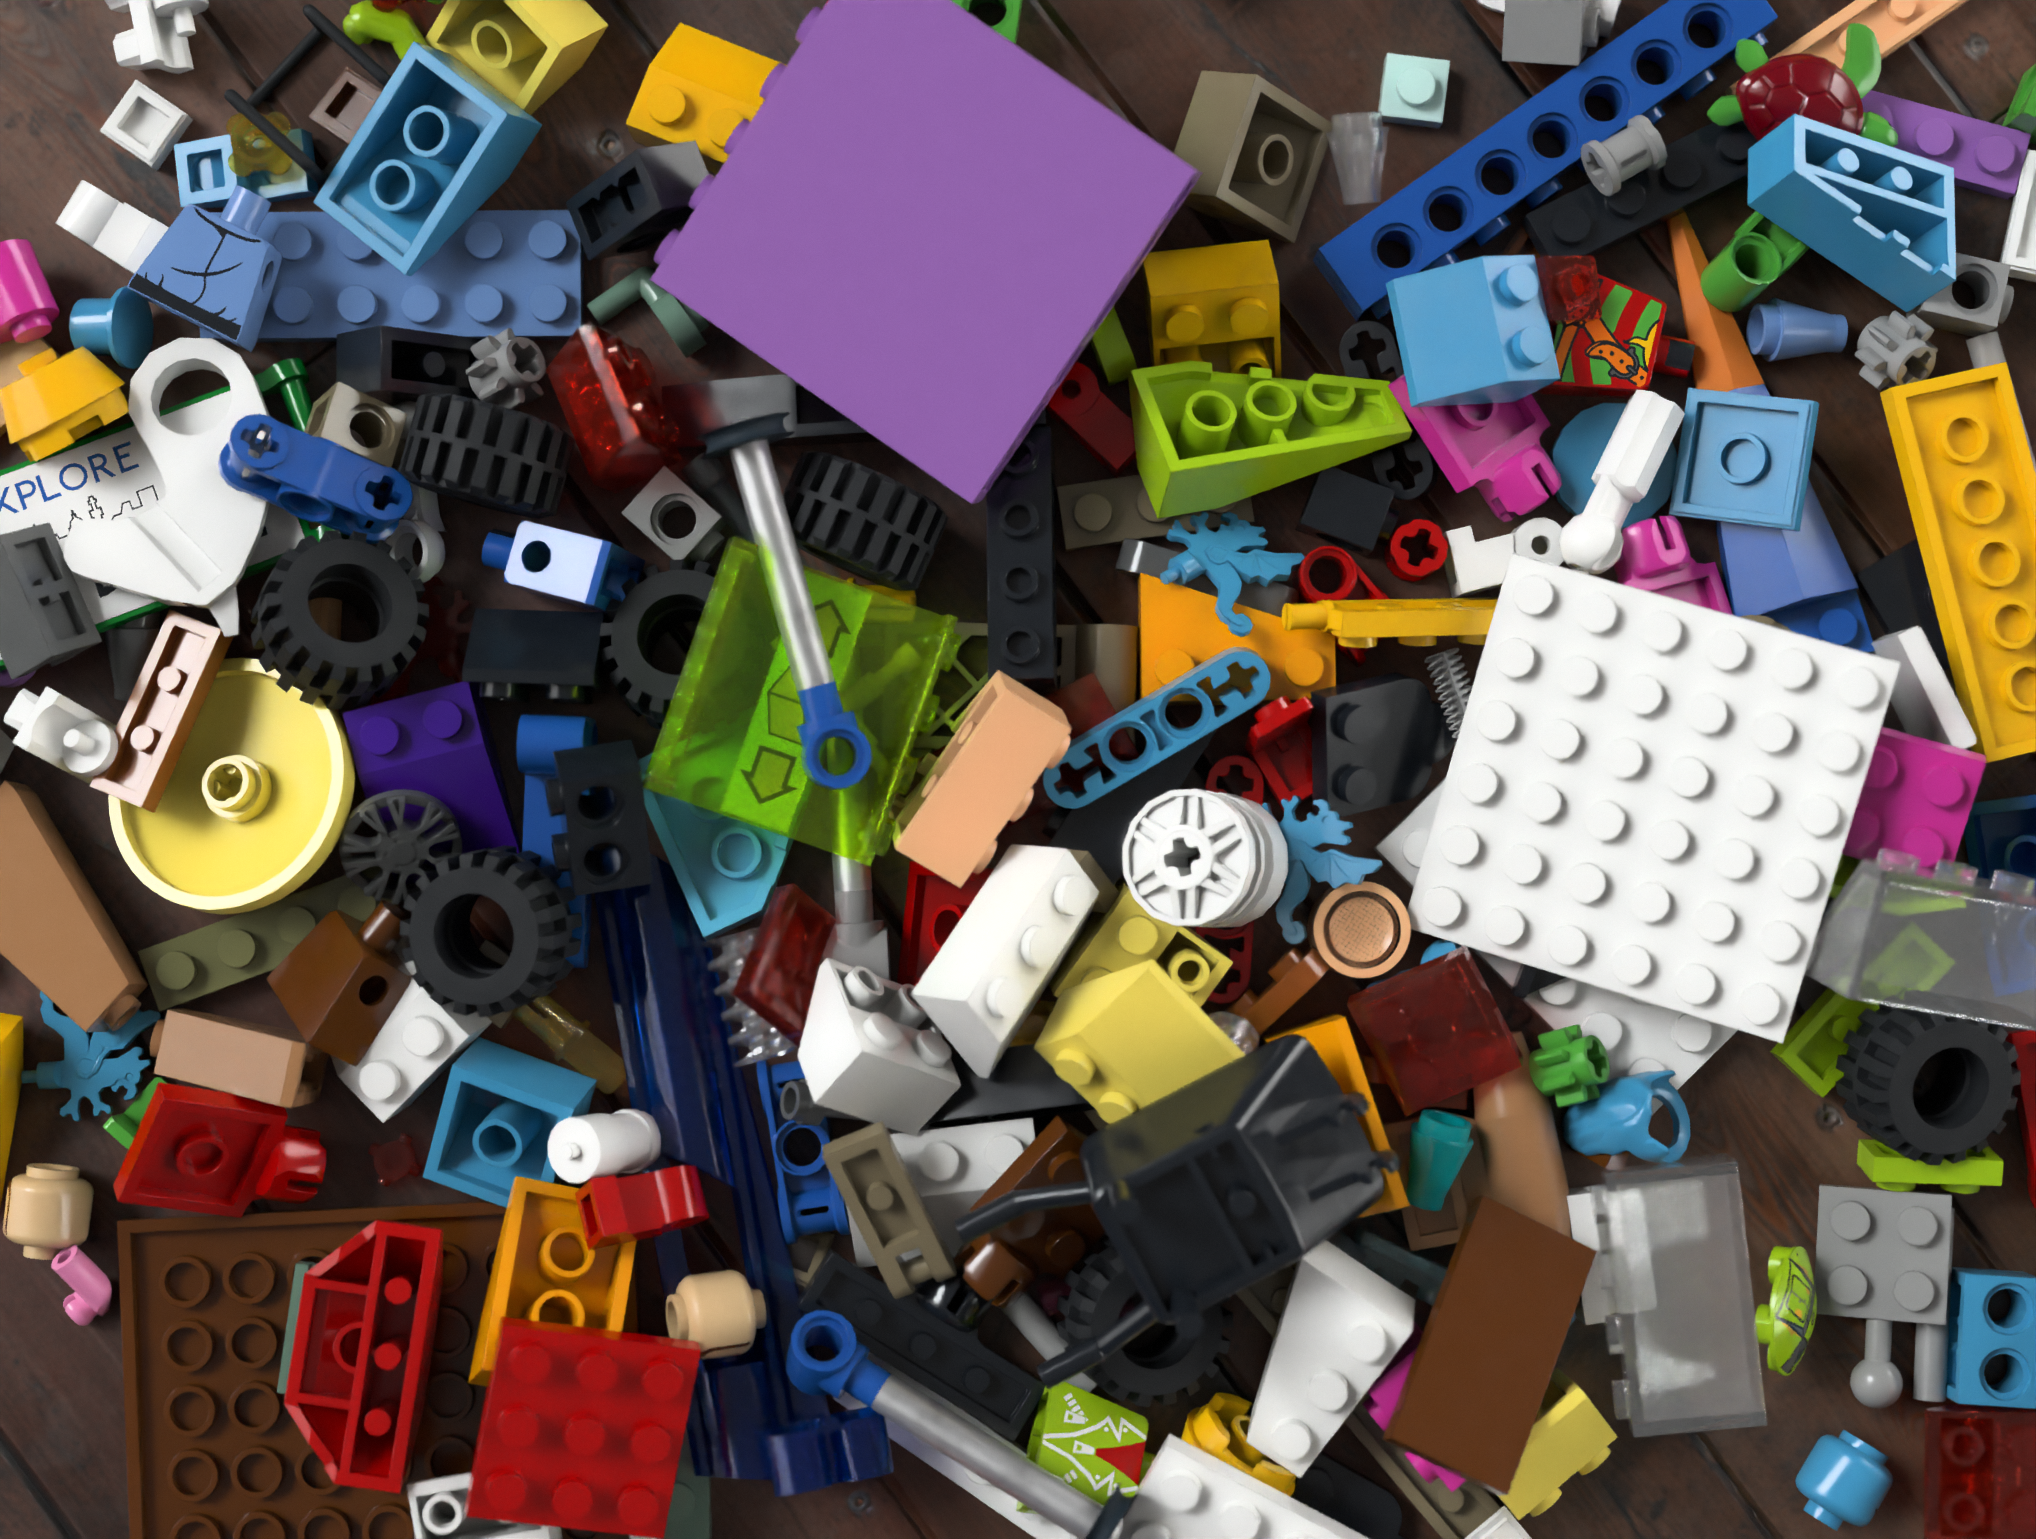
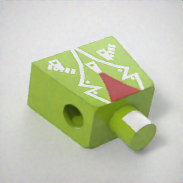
[1016,1382,1157,1514]

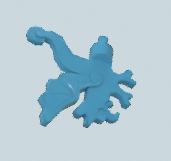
[1160,511,1305,637]
[1262,795,1383,945]
[21,990,164,1122]

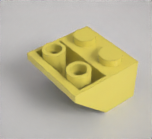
[1048,878,1233,1008]

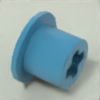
[69,286,154,369]

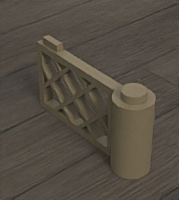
[881,621,1139,768]

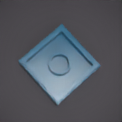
[1669,388,1820,531]

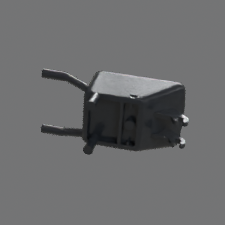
[954,1034,1400,1390]

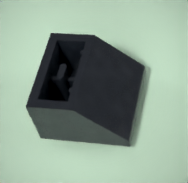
[462,608,612,704]

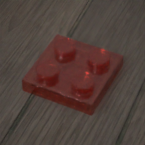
[1347,945,1524,1116]

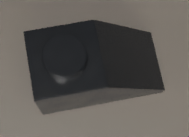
[336,325,482,404]

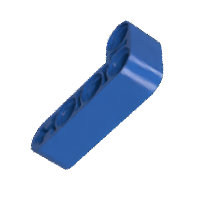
[517,714,598,969]

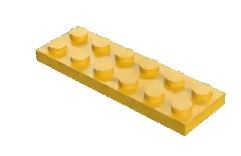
[1880,362,2036,763]

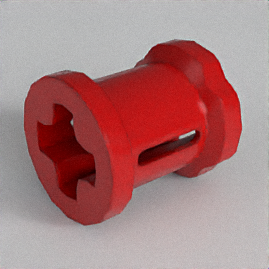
[1383,519,1448,582]

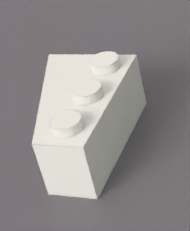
[1246,1240,1415,1478]

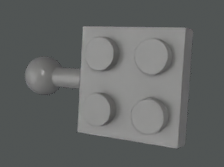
[1815,1184,1952,1409]

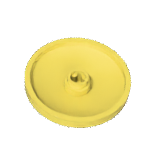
[108,658,355,914]

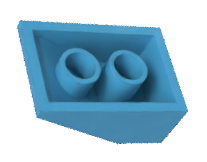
[313,41,542,276]

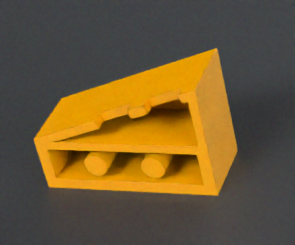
[1138,573,1336,705]

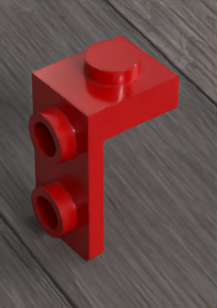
[1245,695,1314,812]

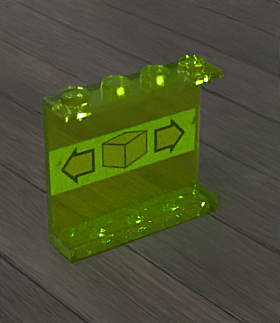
[643,536,961,867]

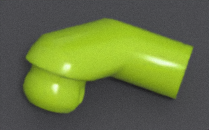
[342,0,428,60]

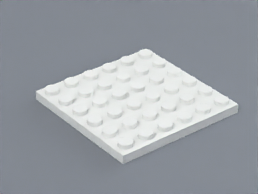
[1407,553,1901,1043]

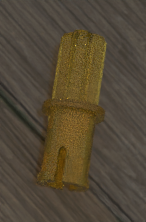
[512,995,631,1094]

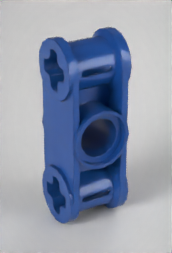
[218,414,413,544]
[757,1059,851,1245]

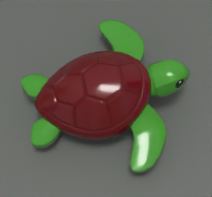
[1707,23,1898,147]

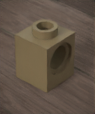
[304,381,408,470]

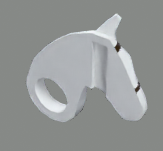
[63,338,270,637]

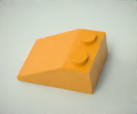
[468,1176,637,1387]

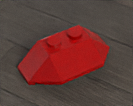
[284,1219,443,1494]

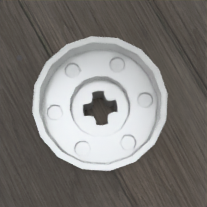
[1122,789,1288,928]

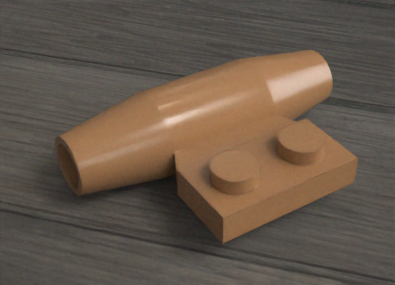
[1383,1031,1572,1252]

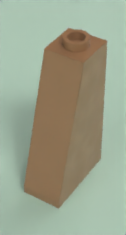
[0,780,149,1032]

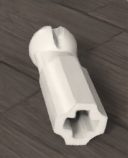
[1559,389,1685,575]

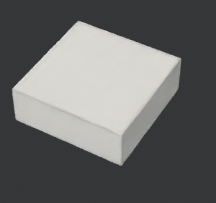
[100,80,193,171]

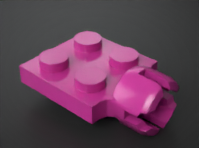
[1388,374,1563,522]
[1613,516,1733,615]
[1842,727,1986,884]

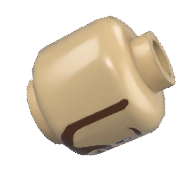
[3,1163,94,1260]
[666,1270,766,1360]

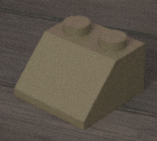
[1174,70,1334,243]

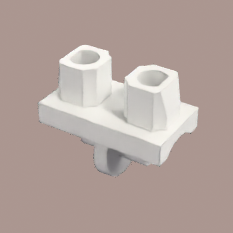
[104,0,209,74]
[4,686,118,784]

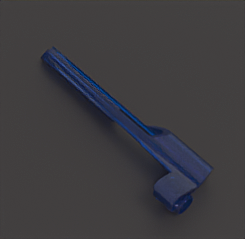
[594,854,895,1497]

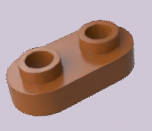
[1223,946,1330,1050]

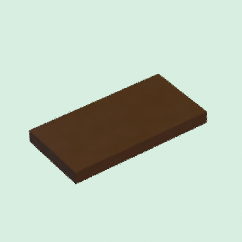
[1383,1195,1597,1496]

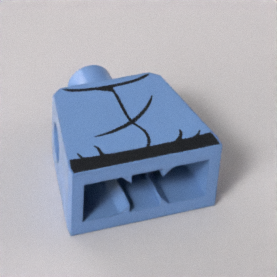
[127,185,282,352]

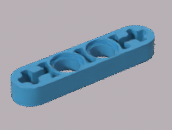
[1042,646,1270,809]

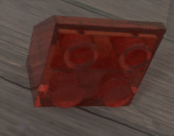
[546,323,682,494]
[1924,1403,2036,1539]

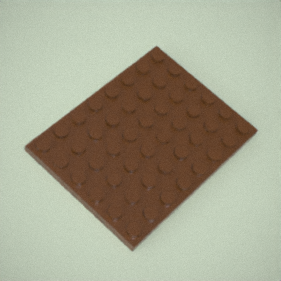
[117,1200,641,1539]

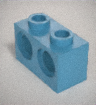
[1946,1267,2036,1409]

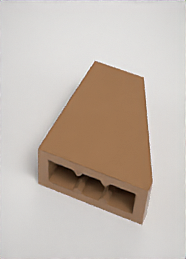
[150,1008,329,1108]

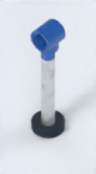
[695,412,872,790]
[786,1310,1137,1539]

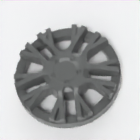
[339,789,462,904]

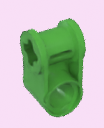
[1700,211,1810,312]

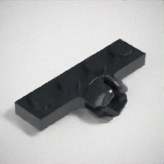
[795,1249,1045,1442]

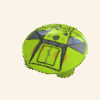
[1754,1246,1817,1376]

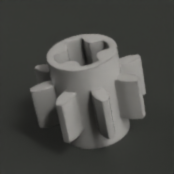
[1855,310,1938,391]
[466,328,548,410]

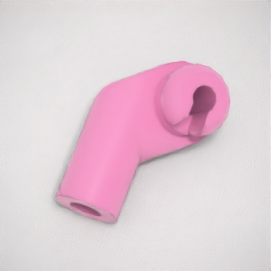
[51,1244,112,1326]

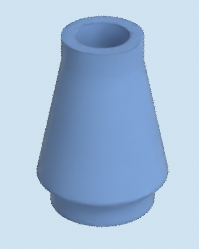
[1746,298,1848,362]

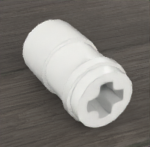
[548,1109,663,1183]

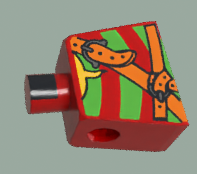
[1536,265,1695,399]

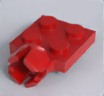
[113,1082,326,1218]

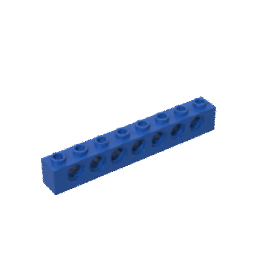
[1313,0,1778,322]

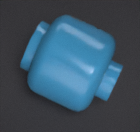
[1795,1429,1893,1531]

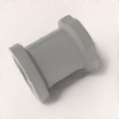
[1581,115,1667,196]

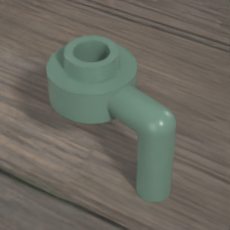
[587,266,710,358]

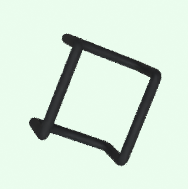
[224,4,391,185]

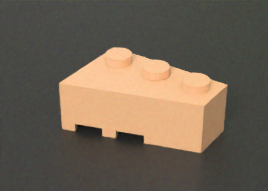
[883,670,1072,888]

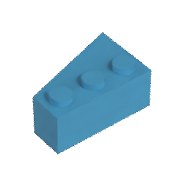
[1748,114,1956,313]

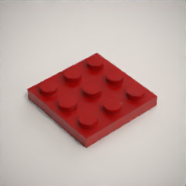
[465,1316,701,1539]

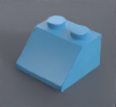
[1386,255,1561,407]
[423,1037,597,1208]

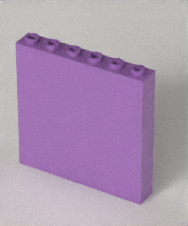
[650,0,1202,504]

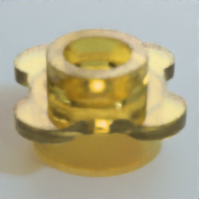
[226,112,293,177]

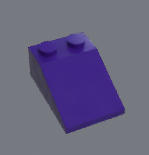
[342,682,522,885]

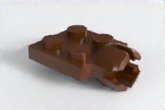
[953,1115,1106,1309]

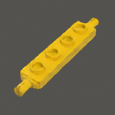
[1282,597,1498,648]

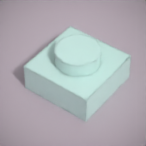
[1377,53,1450,129]

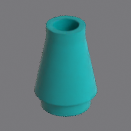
[1405,1109,1474,1211]

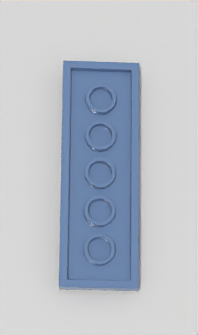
[200,210,584,343]

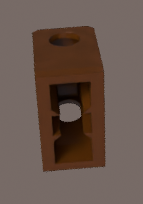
[267,900,411,1067]

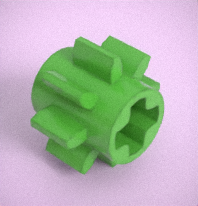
[1529,1024,1610,1108]

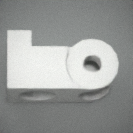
[56,180,169,274]
[1443,517,1564,598]

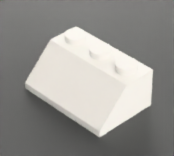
[911,844,1099,1079]
[846,1117,1035,1268]

